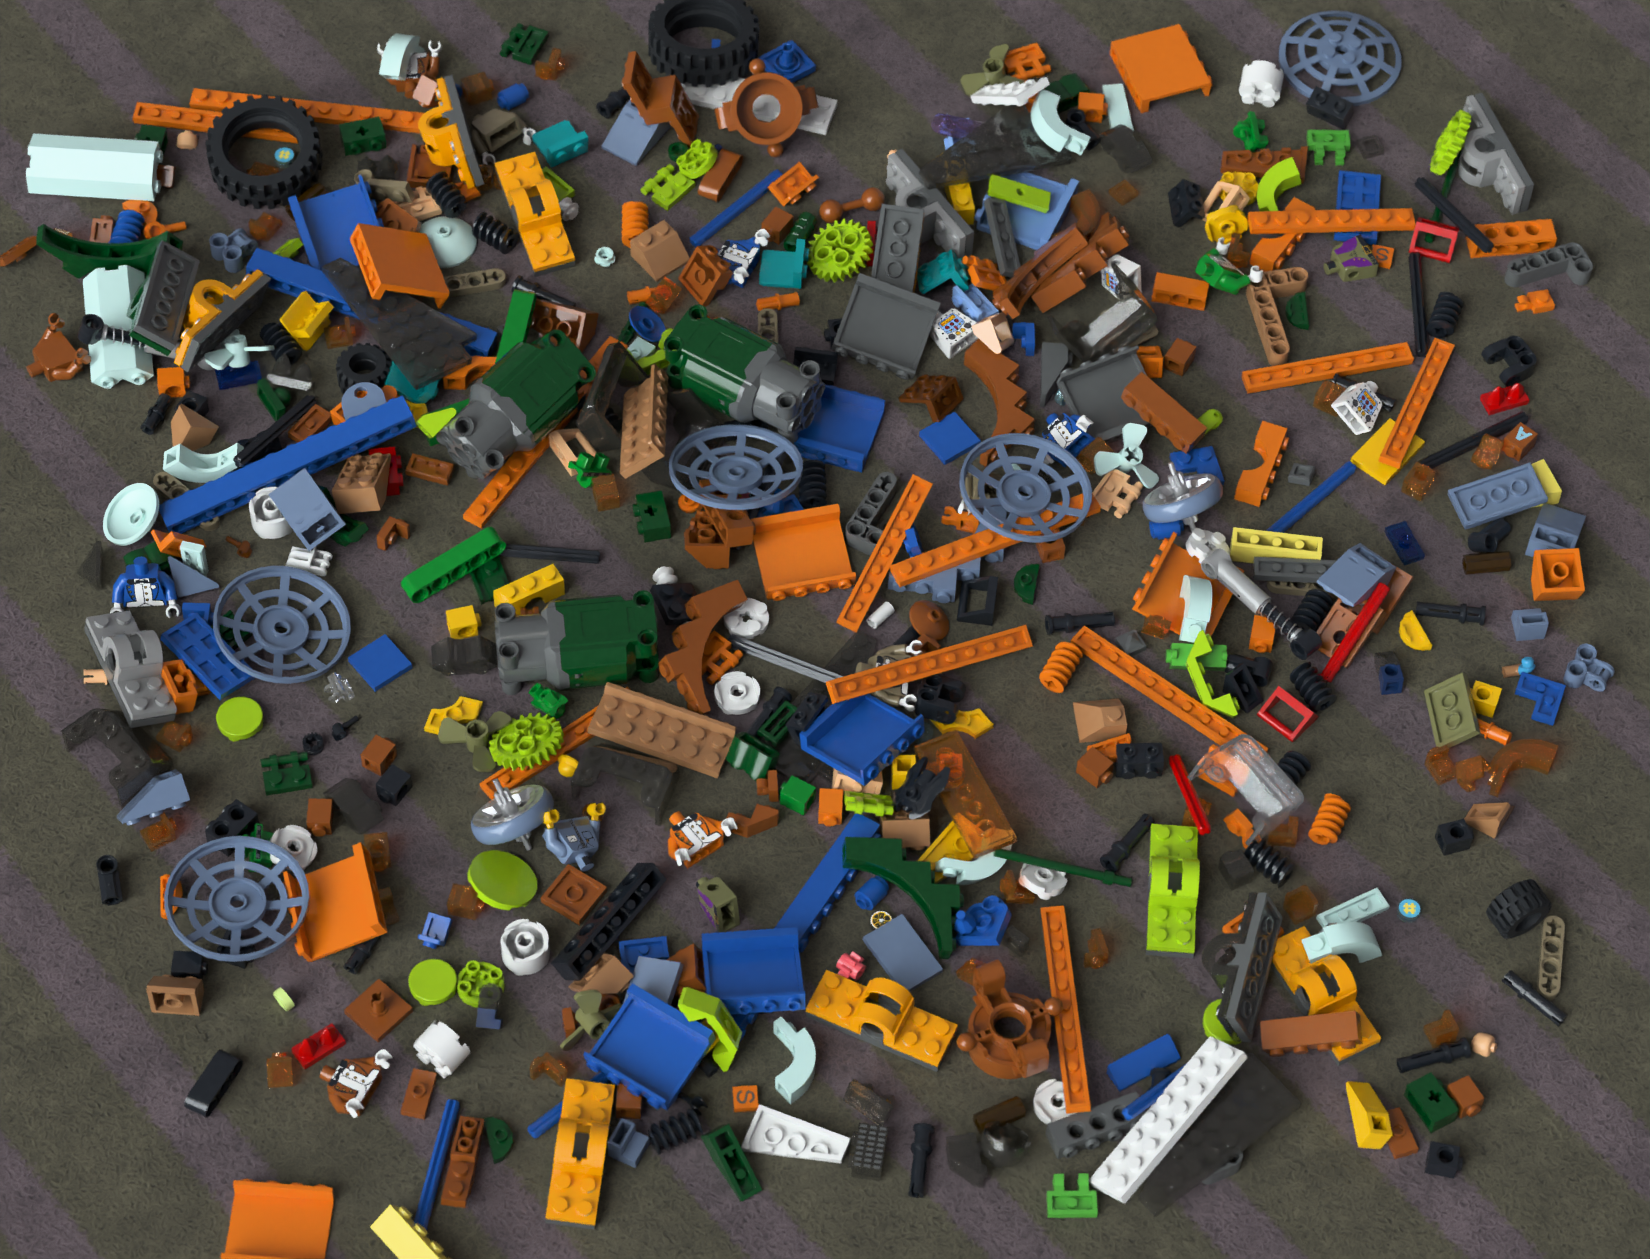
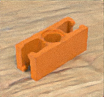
[1151,272,1209,311]

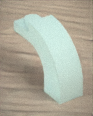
[379,34,425,81]
[1031,89,1090,155]
[163,443,244,483]
[1179,575,1212,644]
[935,829,1013,885]
[1302,922,1382,964]
[773,1017,816,1105]

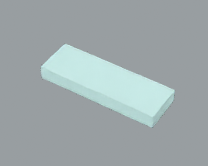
[1102,83,1133,137]
[1316,888,1390,928]

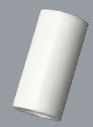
[866,602,895,629]

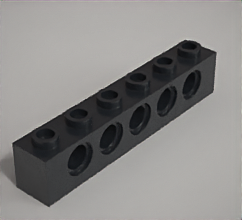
[551,863,667,981]

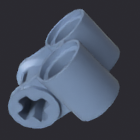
[209,228,258,273]
[1563,644,1615,692]

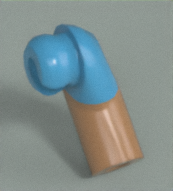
[1502,657,1535,678]

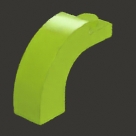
[1257,157,1301,211]

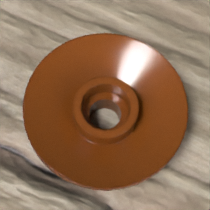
[909,600,949,641]

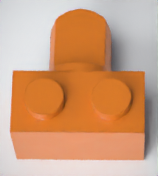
[161,659,211,714]

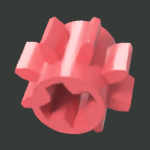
[836,951,866,981]

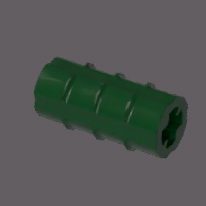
[783,212,817,252]

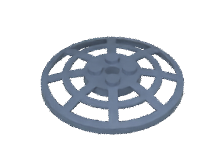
[1278,11,1401,106]
[669,425,803,510]
[959,433,1092,543]
[213,566,351,684]
[164,836,309,962]

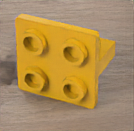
[280,291,334,351]

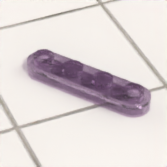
[931,113,1009,147]

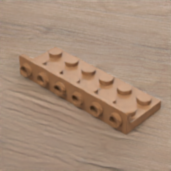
[620,364,668,479]
[587,682,737,778]

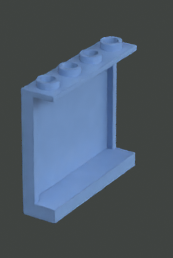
[974,157,1079,250]

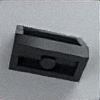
[956,576,998,626]

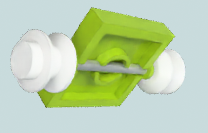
[542,167,579,221]

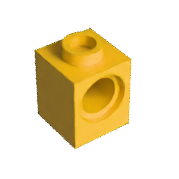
[446,605,481,641]
[1470,680,1502,718]

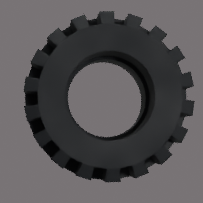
[336,343,391,394]
[1486,879,1552,939]

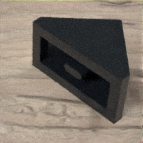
[1222,662,1264,713]

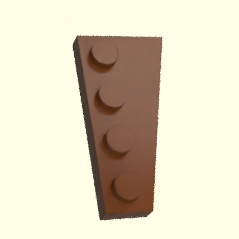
[1220,146,1308,183]

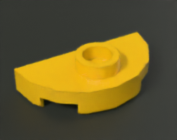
[1399,610,1432,651]

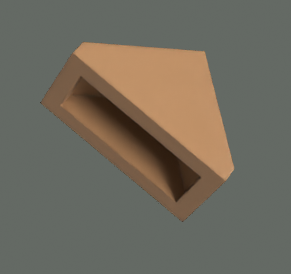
[171,403,219,451]
[1464,802,1515,839]

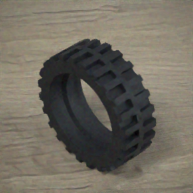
[648,0,759,87]
[205,94,323,209]

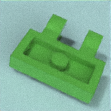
[1306,130,1350,165]
[1046,1173,1098,1218]

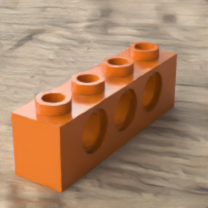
[1466,219,1557,258]

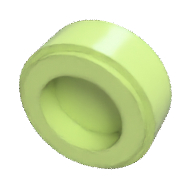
[273,987,295,1011]

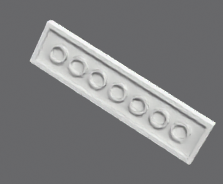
[681,77,837,135]
[1089,1036,1247,1204]

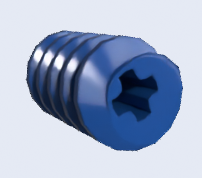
[109,210,145,243]

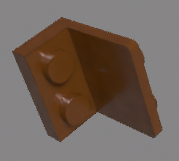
[898,374,964,422]

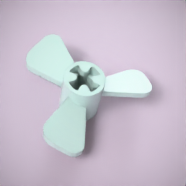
[204,329,275,370]
[1094,423,1159,489]

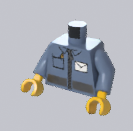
[542,803,606,872]

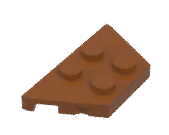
[375,198,422,233]

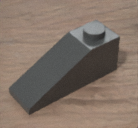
[1040,342,1072,407]

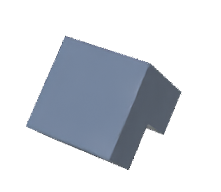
[1511,608,1549,641]
[607,1118,650,1168]

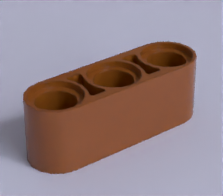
[698,148,743,202]

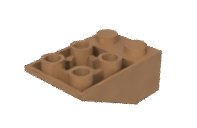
[332,453,391,514]

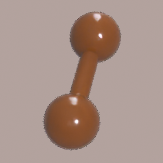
[819,187,885,223]

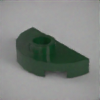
[1285,292,1309,330]
[1014,564,1039,605]
[483,1117,513,1164]

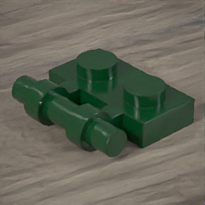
[499,23,549,65]
[260,751,313,796]

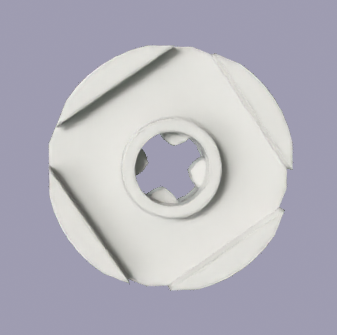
[1186,528,1230,564]
[724,598,769,640]
[714,671,760,715]
[270,825,317,871]
[1019,863,1067,900]
[1033,1079,1076,1124]

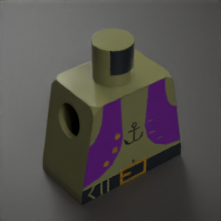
[1323,234,1379,282]
[696,877,740,932]

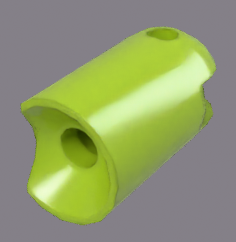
[1197,409,1223,436]

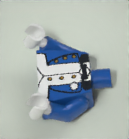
[717,229,770,288]
[1042,413,1095,467]
[110,556,181,618]

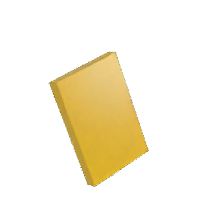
[1350,418,1425,486]

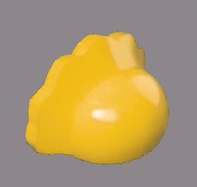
[557,754,584,777]

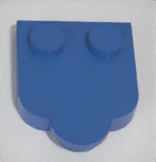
[956,895,1011,946]

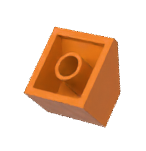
[1531,548,1585,601]

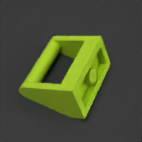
[415,408,456,439]

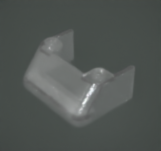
[1187,734,1304,846]

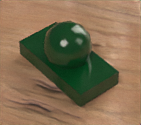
[257,378,292,422]

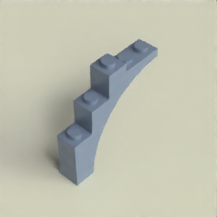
[888,506,1007,603]

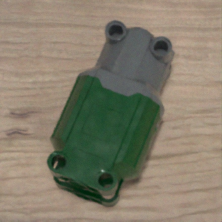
[664,304,825,444]
[436,329,596,479]
[494,590,659,695]

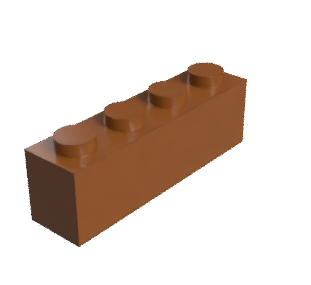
[1121,372,1207,454]
[1260,1010,1363,1057]

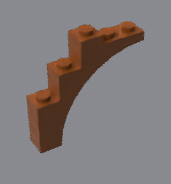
[1031,211,1130,313]
[992,222,1088,319]
[964,339,1035,467]
[658,580,748,715]

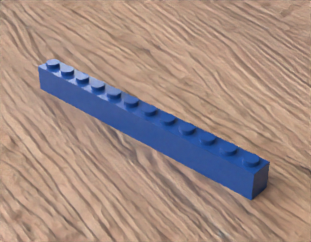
[246,248,498,357]
[159,395,417,534]
[731,814,882,1041]

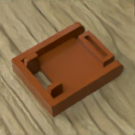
[406,144,453,188]

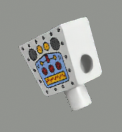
[1100,254,1142,302]
[930,309,979,359]
[1331,381,1382,435]

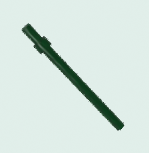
[1424,149,1462,243]
[993,847,1132,887]

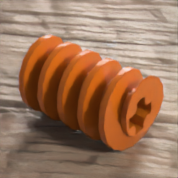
[622,201,649,247]
[1039,642,1083,693]
[1308,793,1351,845]

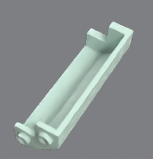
[26,134,163,201]
[83,265,154,389]

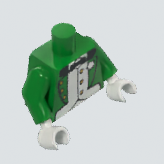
[1195,238,1263,295]

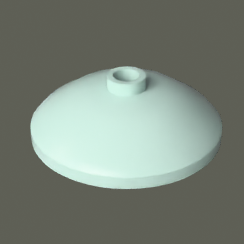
[419,216,477,268]
[103,483,159,546]

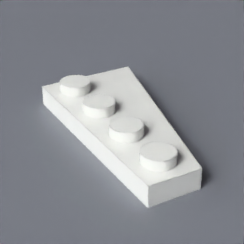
[970,77,1050,106]
[741,1104,851,1163]

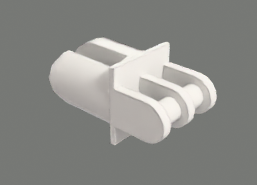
[286,546,333,576]

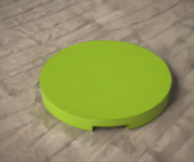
[467,850,537,910]

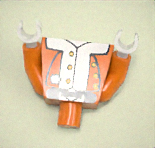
[667,811,738,869]

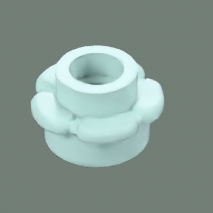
[594,247,616,267]

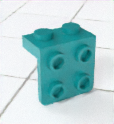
[532,120,588,168]
[759,239,809,289]
[917,249,970,294]
[385,352,444,404]

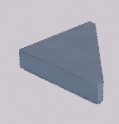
[167,556,219,598]

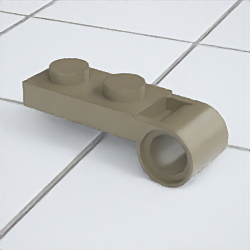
[354,169,415,202]

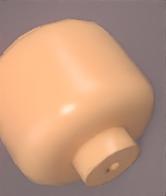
[176,131,198,150]
[1471,1032,1497,1057]

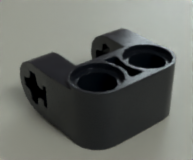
[1481,335,1537,387]
[915,674,966,724]

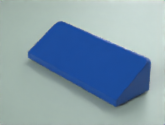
[1107,1034,1181,1092]

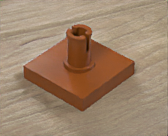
[344,979,413,1043]

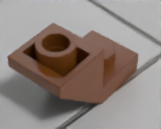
[726,804,779,838]

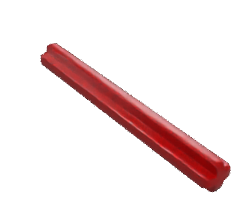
[1321,582,1390,682]
[1168,754,1211,835]

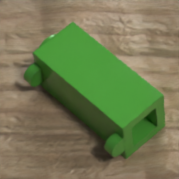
[1165,643,1227,671]

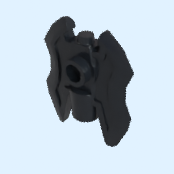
[892,756,950,820]

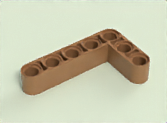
[1246,267,1308,366]

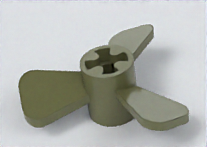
[961,44,1025,96]
[438,711,511,772]
[560,989,622,1051]

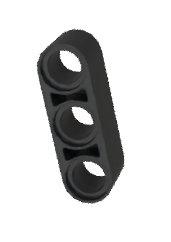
[184,1049,243,1118]

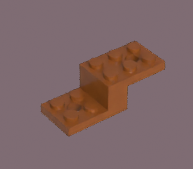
[622,51,699,148]
[1316,558,1414,669]

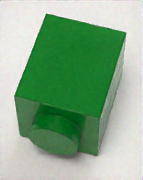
[778,775,816,816]

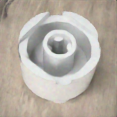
[1239,60,1284,107]
[249,487,293,539]
[501,919,550,976]
[413,1020,471,1079]

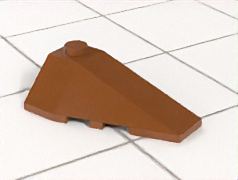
[530,298,599,352]
[684,504,730,569]

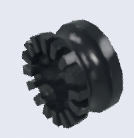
[302,732,324,755]

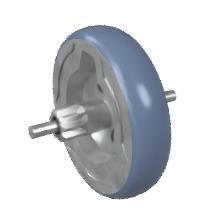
[1142,462,1223,532]
[471,778,554,851]

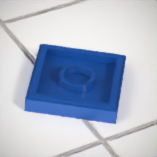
[919,412,981,465]
[348,634,412,692]

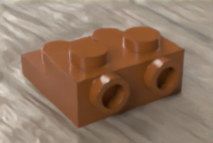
[678,245,733,306]

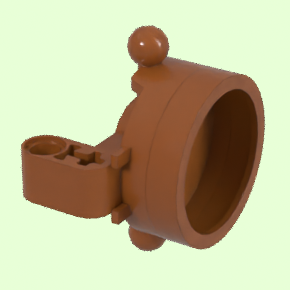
[714,58,819,158]
[957,959,1063,1079]

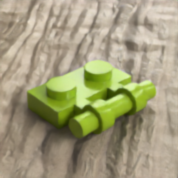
[641,164,695,211]
[843,790,893,817]

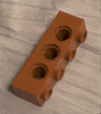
[699,479,756,548]

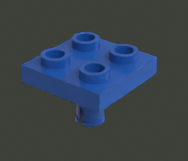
[758,40,816,83]

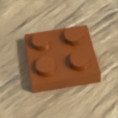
[541,864,607,926]

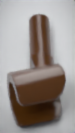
[225,536,252,558]

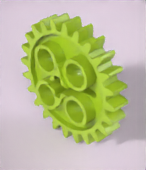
[1430,110,1471,176]
[807,219,874,283]
[489,713,564,771]

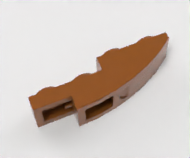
[441,1116,484,1208]

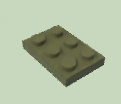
[1424,672,1481,752]

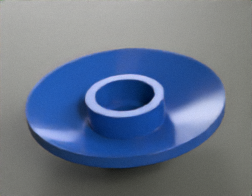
[629,306,666,342]

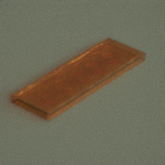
[914,729,1017,859]

